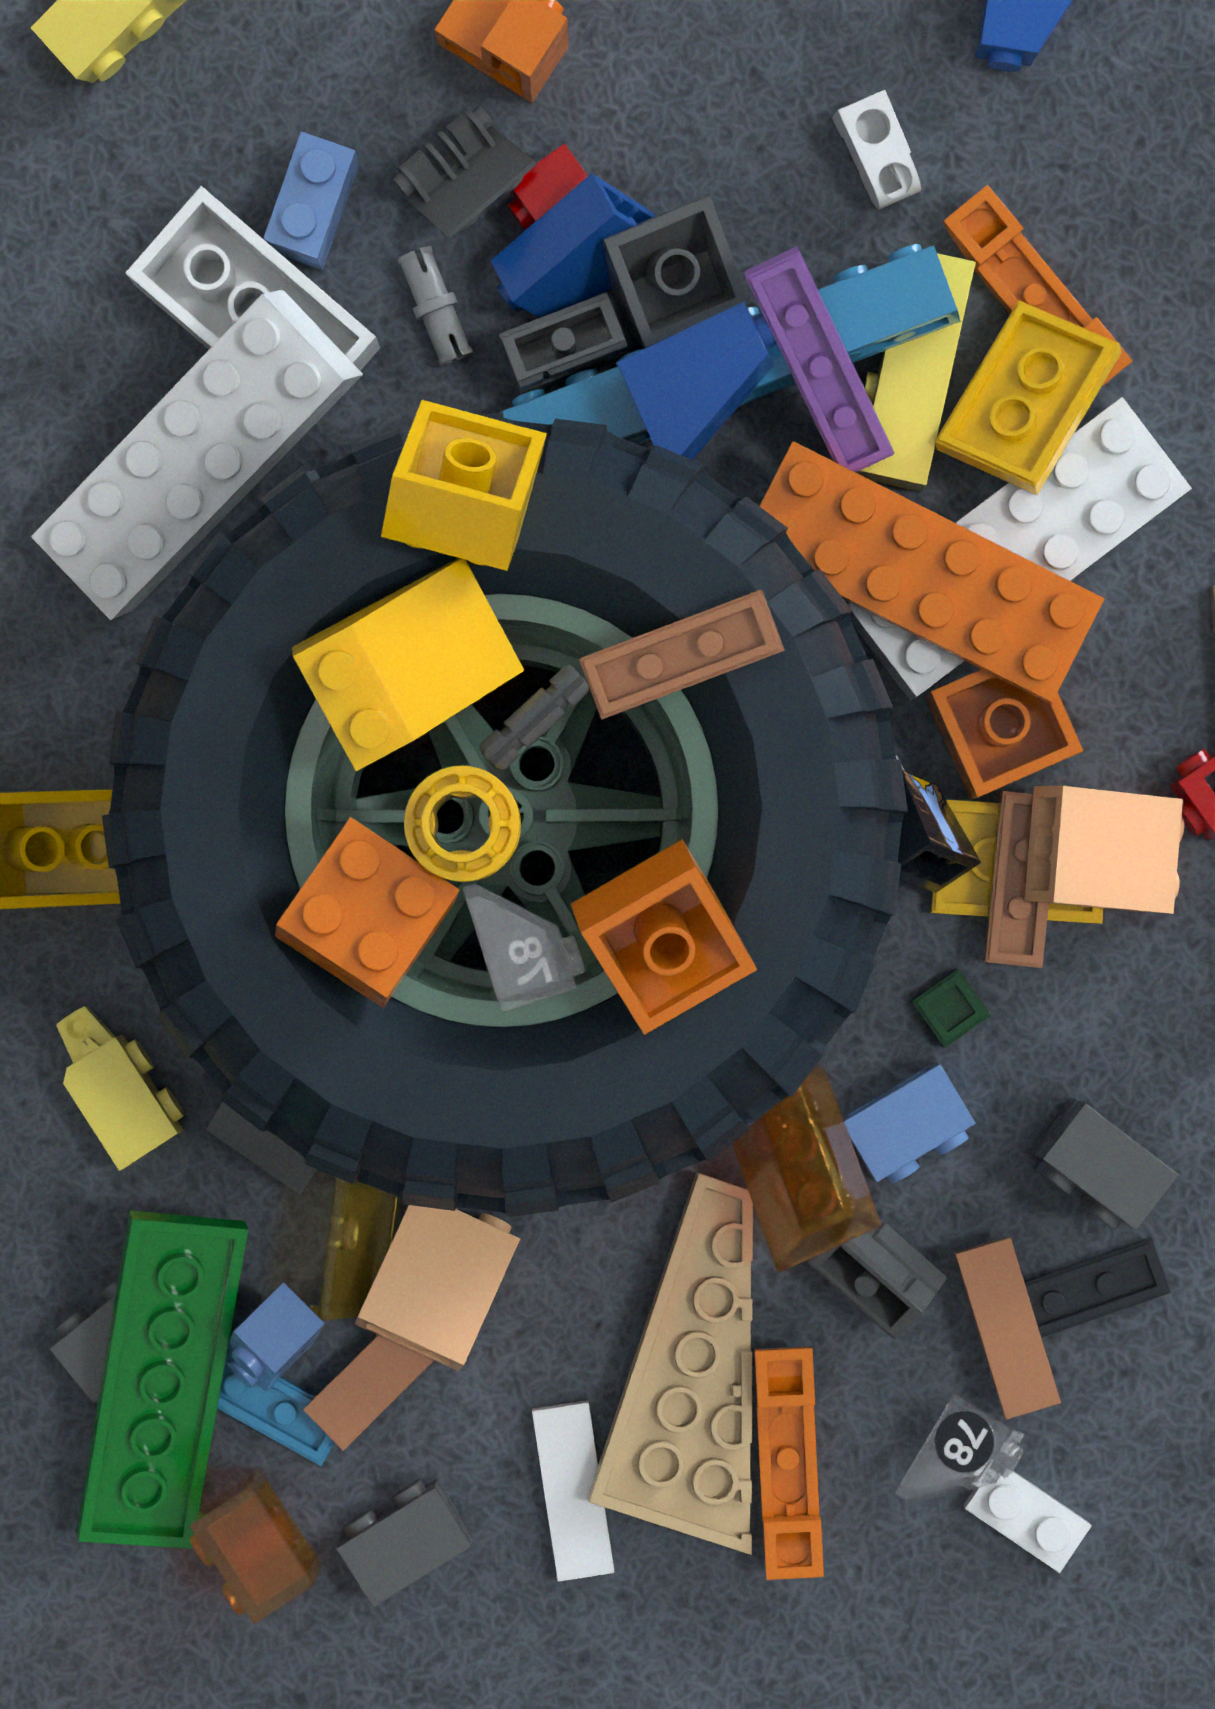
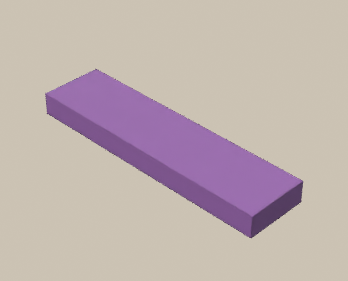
[744,246,895,473]

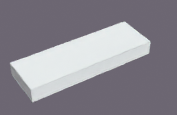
[532,1400,614,1582]

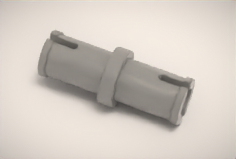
[397,246,474,366]

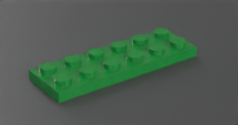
[76,1210,248,1549]

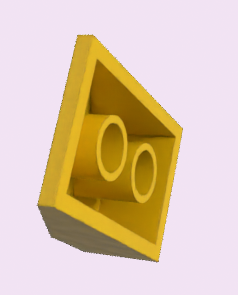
[292,558,524,771]
[0,789,120,909]

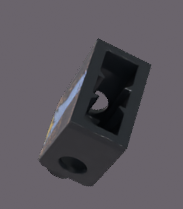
[896,755,981,893]

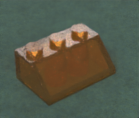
[733,1065,882,1272]

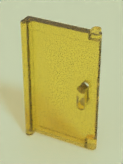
[311,1177,397,1320]

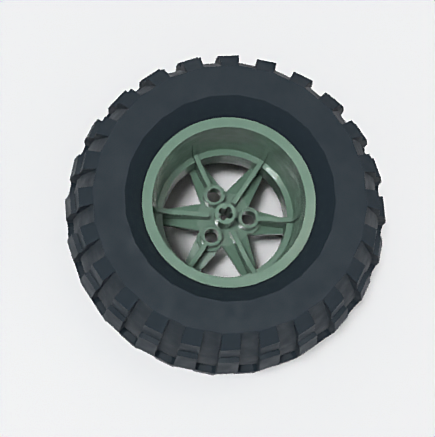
[102,412,908,1217]

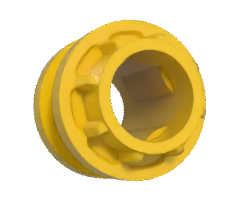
[404,766,521,882]

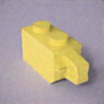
[56,1006,185,1171]

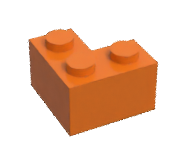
[434,0,568,104]

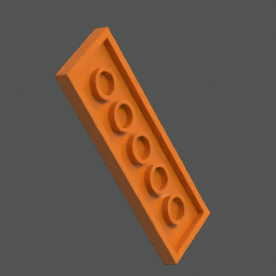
[760,441,1105,704]

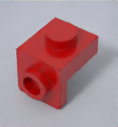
[1169,748,1215,841]

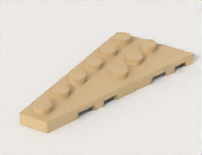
[587,1172,753,1555]

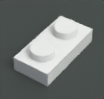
[963,1459,1092,1573]

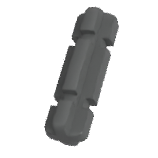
[479,665,590,771]

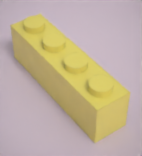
[856,253,976,492]

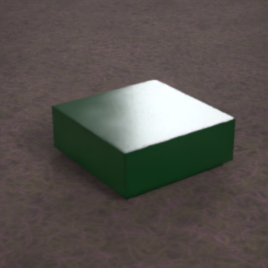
[911,968,991,1048]

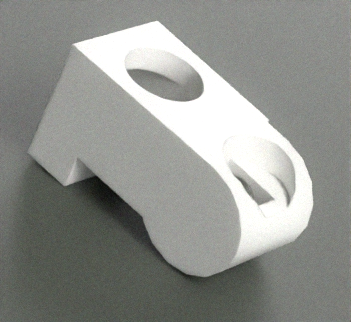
[832,90,921,209]

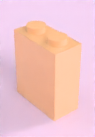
[1024,786,1184,914]
[355,1205,520,1372]

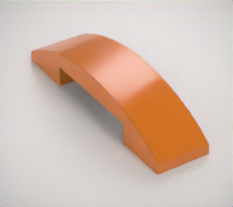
[942,184,1133,386]
[754,1346,824,1580]

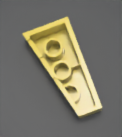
[31,0,187,83]

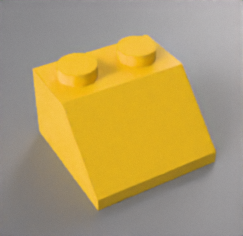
[381,400,547,571]

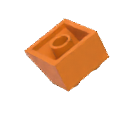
[571,839,757,1035]

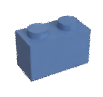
[263,131,360,271]
[838,1062,976,1184]
[227,1282,325,1392]

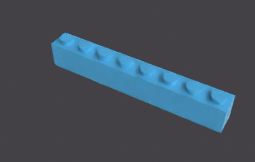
[501,244,961,444]

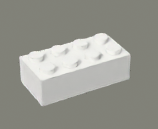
[126,186,380,371]

